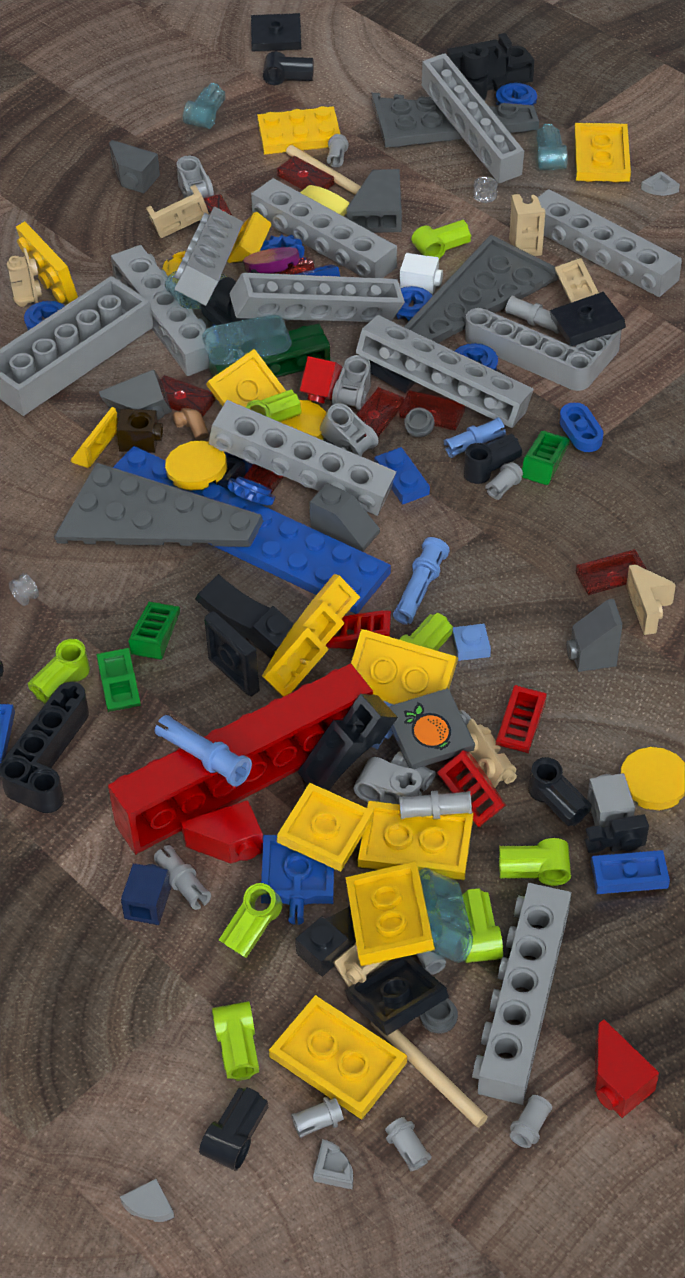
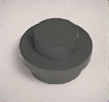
[404,408,435,437]
[420,999,458,1034]

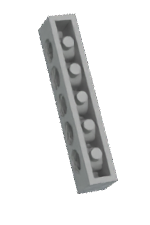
[421,53,524,183]
[251,178,397,278]
[530,189,682,297]
[174,206,243,306]
[111,245,220,376]
[229,273,405,322]
[356,315,534,428]
[209,400,397,516]
[472,883,572,1105]

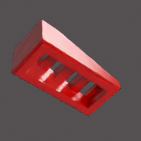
[325,611,391,649]
[496,685,547,754]
[437,750,506,827]

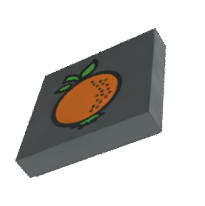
[388,688,475,769]

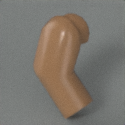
[173,408,209,441]

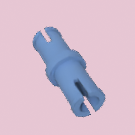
[444,417,506,458]

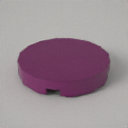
[243,247,300,274]

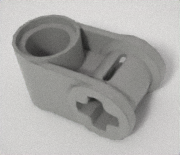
[177,155,214,200]
[332,355,371,411]
[320,403,379,457]
[353,757,422,804]

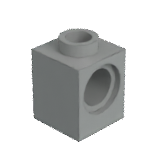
[587,773,635,827]

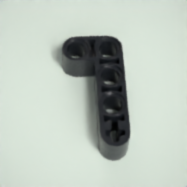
[0,682,89,813]

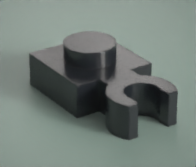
[584,814,649,853]

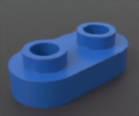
[559,403,604,452]

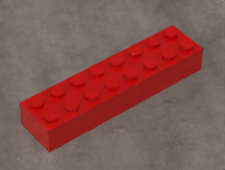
[108,663,373,855]

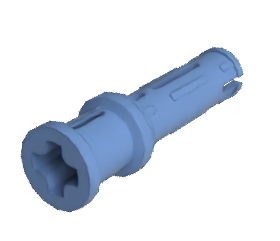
[393,537,450,624]
[155,715,252,786]

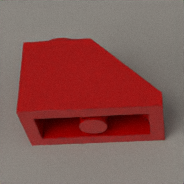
[300,356,343,404]
[181,800,263,864]
[595,1019,659,1118]

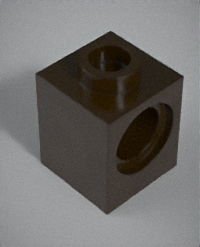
[116,409,163,453]

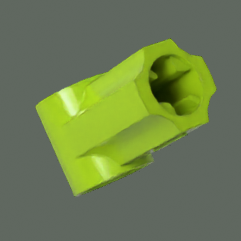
[411,220,471,259]
[245,389,302,422]
[399,613,453,651]
[28,639,90,704]
[499,838,571,886]
[219,883,282,958]
[458,888,503,963]
[212,1001,259,1081]

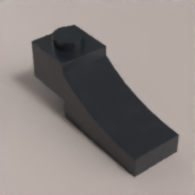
[195,574,294,658]
[298,694,398,791]
[295,906,356,977]

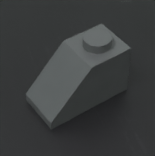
[109,140,160,193]
[99,369,172,420]
[310,483,380,552]
[566,599,623,672]

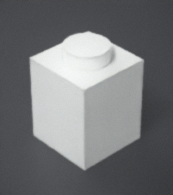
[400,253,443,296]

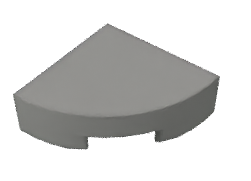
[641,171,680,196]
[313,1139,353,1189]
[120,1179,175,1222]

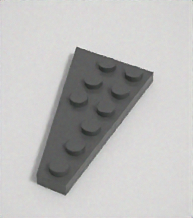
[371,92,539,148]
[404,235,559,343]
[54,463,264,547]

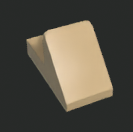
[626,565,676,635]

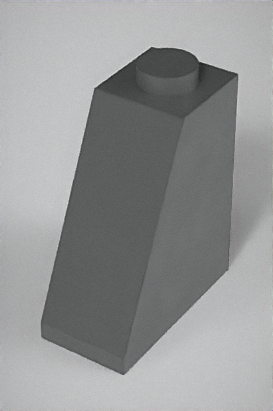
[347,169,402,233]

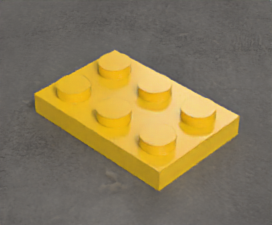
[257,106,340,155]
[574,123,631,182]
[16,221,78,305]
[351,629,458,705]
[358,801,473,880]
[345,861,435,966]
[269,995,407,1120]

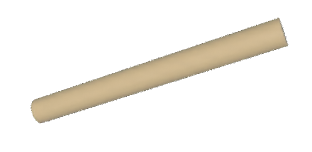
[286,145,361,195]
[370,1022,488,1128]

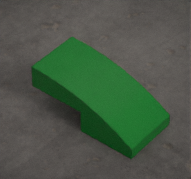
[96,648,141,712]

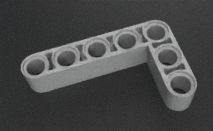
[465,308,622,391]

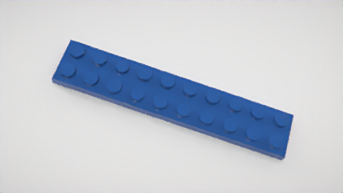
[113,446,391,614]

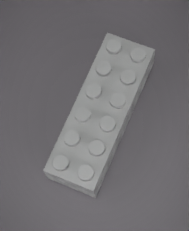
[0,276,153,416]

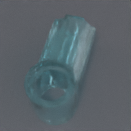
[183,83,225,129]
[536,124,568,170]

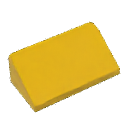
[227,212,271,263]
[71,407,118,468]

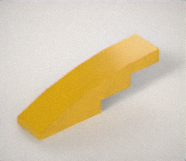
[262,574,360,697]

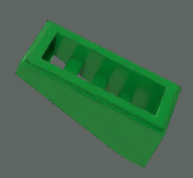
[522,431,570,485]
[129,601,180,660]

